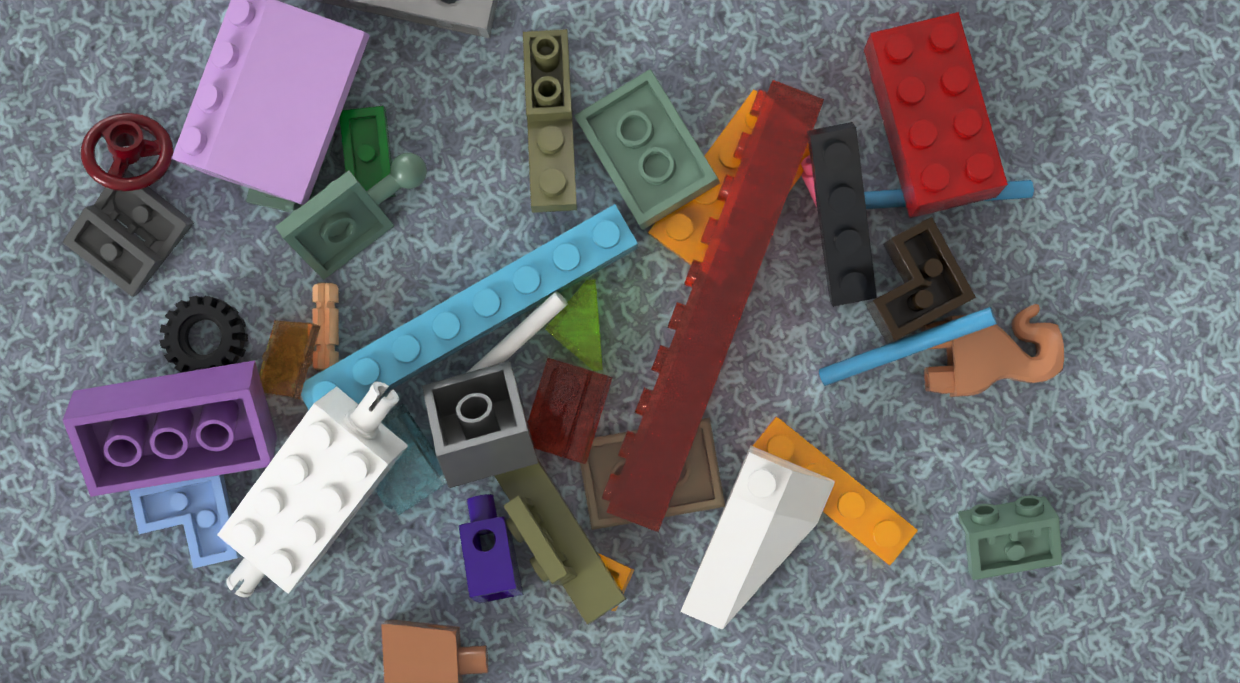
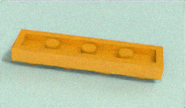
[747,416,918,565]

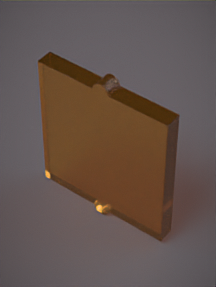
[259,320,320,399]

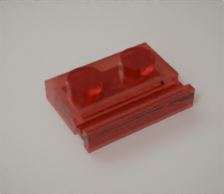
[528,358,613,464]

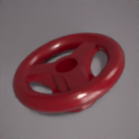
[81,113,173,191]

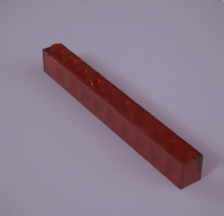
[601,80,824,532]

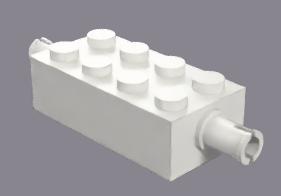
[217,381,408,597]

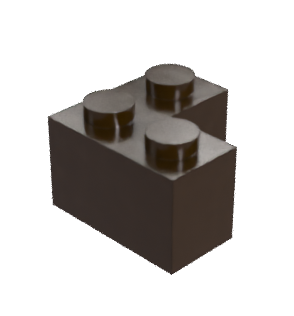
[865,217,976,344]

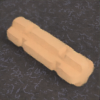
[312,283,339,371]

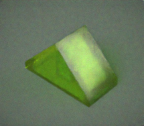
[545,279,603,372]

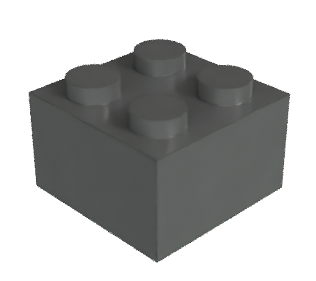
[422,361,538,488]

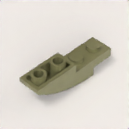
[523,29,577,213]

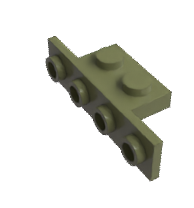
[495,458,627,625]

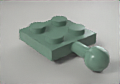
[275,153,427,280]

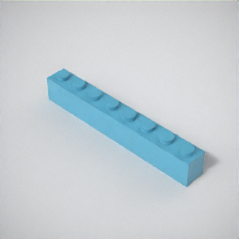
[295,204,638,410]

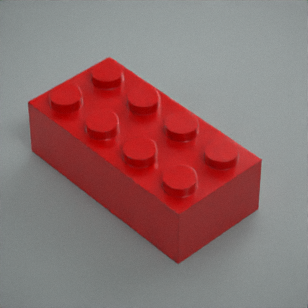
[864,12,1008,218]

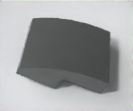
[63,170,194,297]

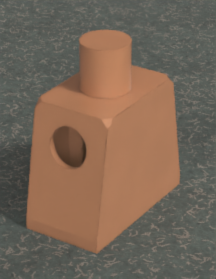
[381,620,488,683]

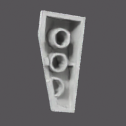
[681,445,835,629]

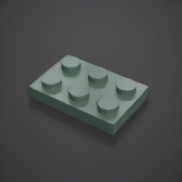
[574,69,720,230]

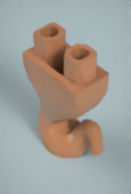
[921,304,1064,397]

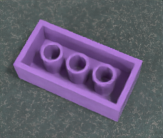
[63,360,277,497]

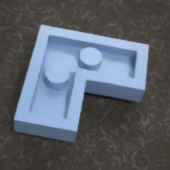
[129,475,242,569]

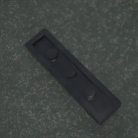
[807,122,877,307]

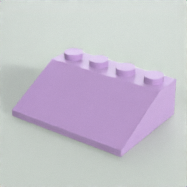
[171,0,370,205]

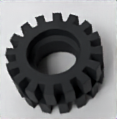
[159,296,248,372]

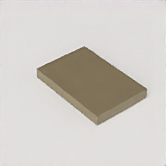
[576,417,725,530]

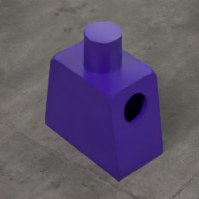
[459,494,524,604]

